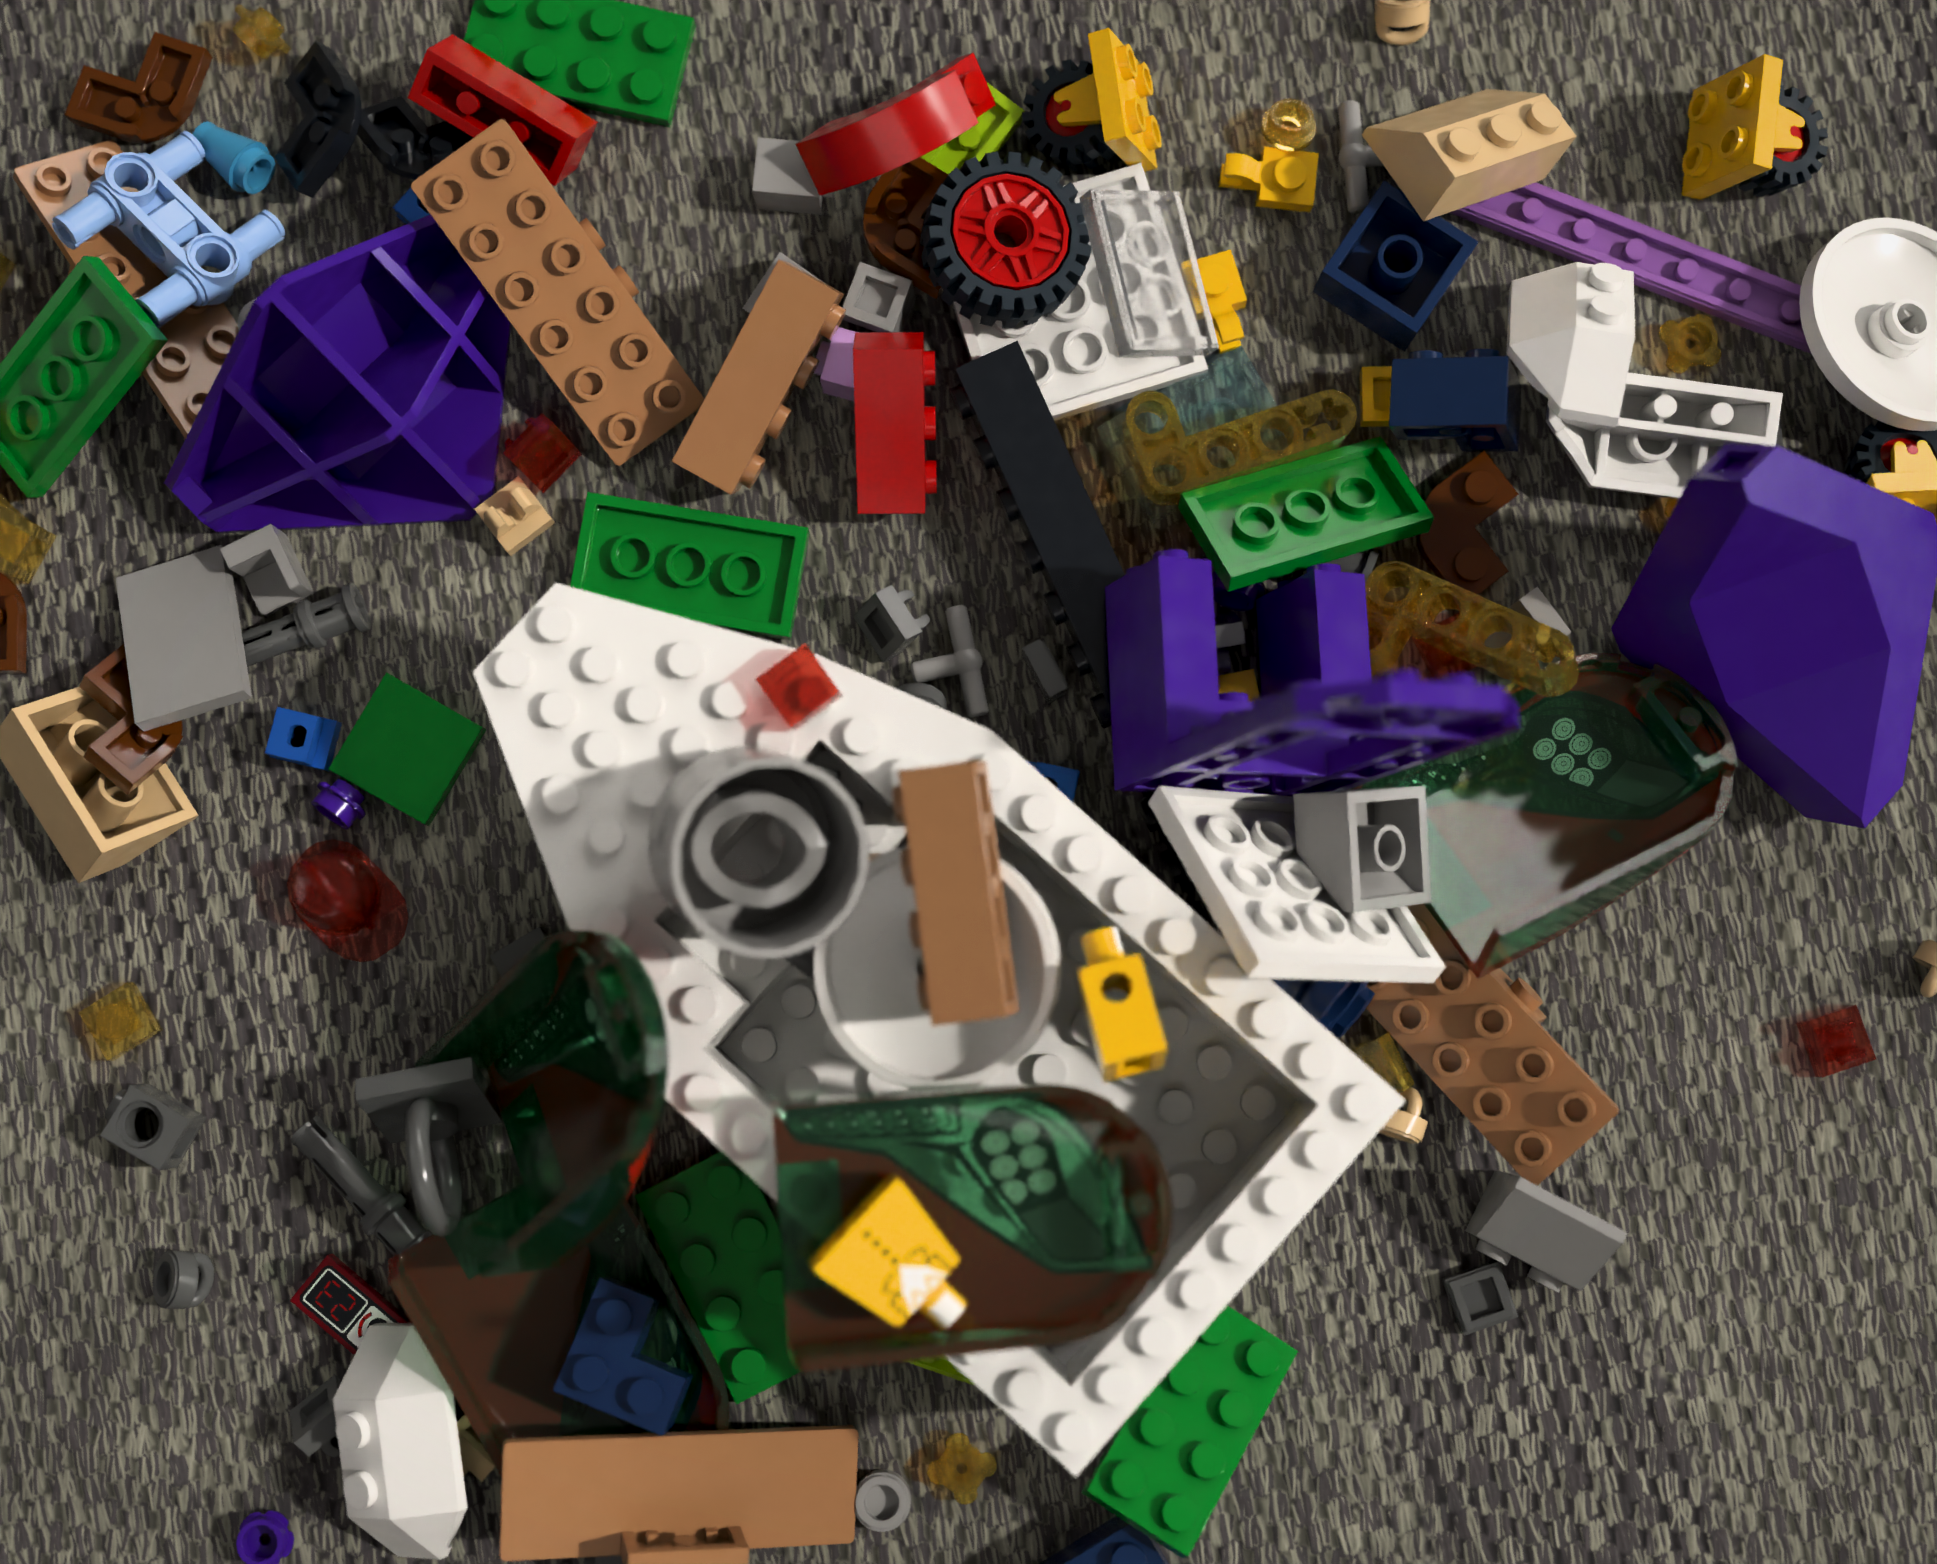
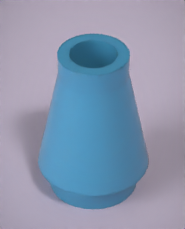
[192,121,275,194]

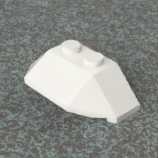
[1506,262,1635,428]
[1546,372,1783,499]
[333,1323,467,1560]

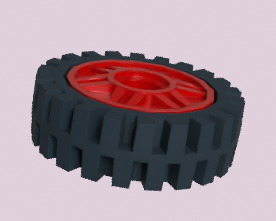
[920,151,1092,328]

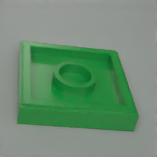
[329,672,486,826]

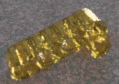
[1122,389,1357,506]
[1365,561,1579,697]

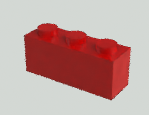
[407,34,598,186]
[853,332,937,514]

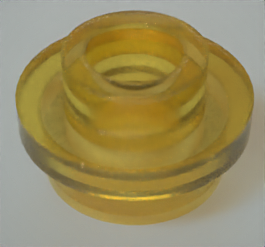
[1260,98,1316,151]

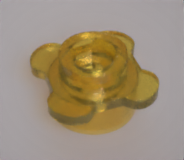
[233,4,291,59]
[1659,314,1721,374]
[927,1433,996,1504]

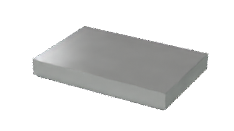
[115,545,252,732]

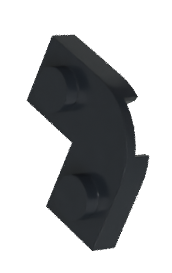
[274,40,362,198]
[357,96,473,180]

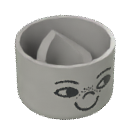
[648,746,869,959]

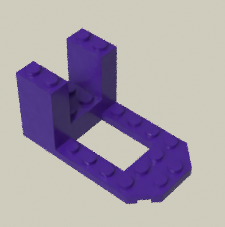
[1105,549,1520,796]

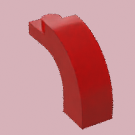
[795,52,996,196]

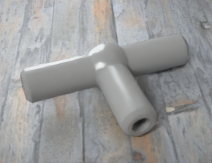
[1338,100,1384,214]
[911,605,989,718]

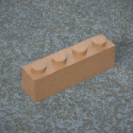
[672,259,846,495]
[893,761,1019,1026]

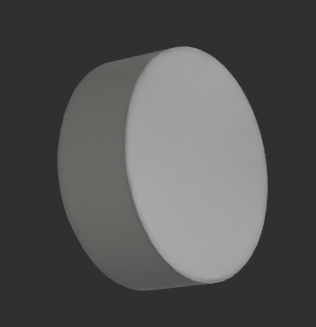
[855,1469,911,1532]

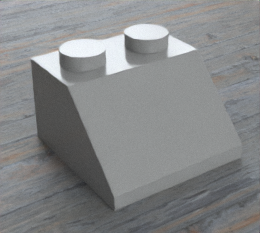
[1293,786,1432,913]
[1465,1170,1628,1293]

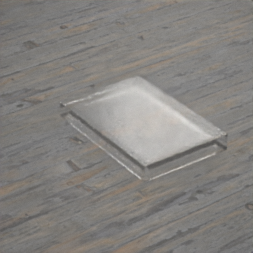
[1079,189,1219,357]

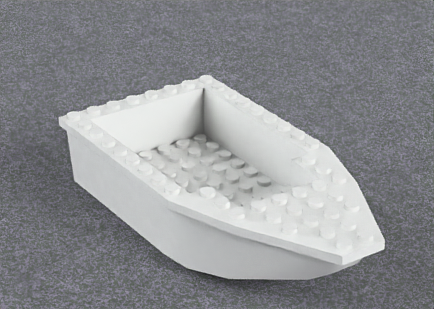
[473,583,1406,1477]

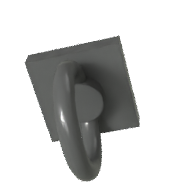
[355,1057,503,1236]

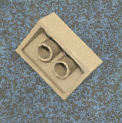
[1362,89,1577,222]
[0,687,198,883]

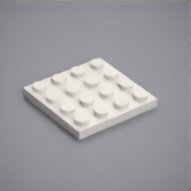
[953,163,1208,421]
[1148,786,1446,983]

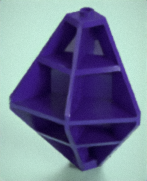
[164,215,511,534]
[1611,443,1937,829]

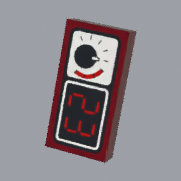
[290,1253,414,1356]

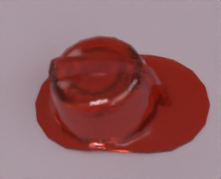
[287,839,409,962]

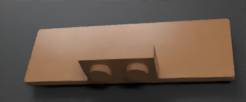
[411,119,704,466]
[13,140,239,439]
[1366,903,1619,1186]
[499,1425,858,1564]

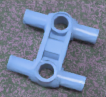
[52,131,285,328]

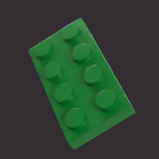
[464,0,696,127]
[0,256,168,498]
[1178,436,1434,592]
[570,492,810,641]
[635,1151,840,1405]
[1082,1305,1298,1559]

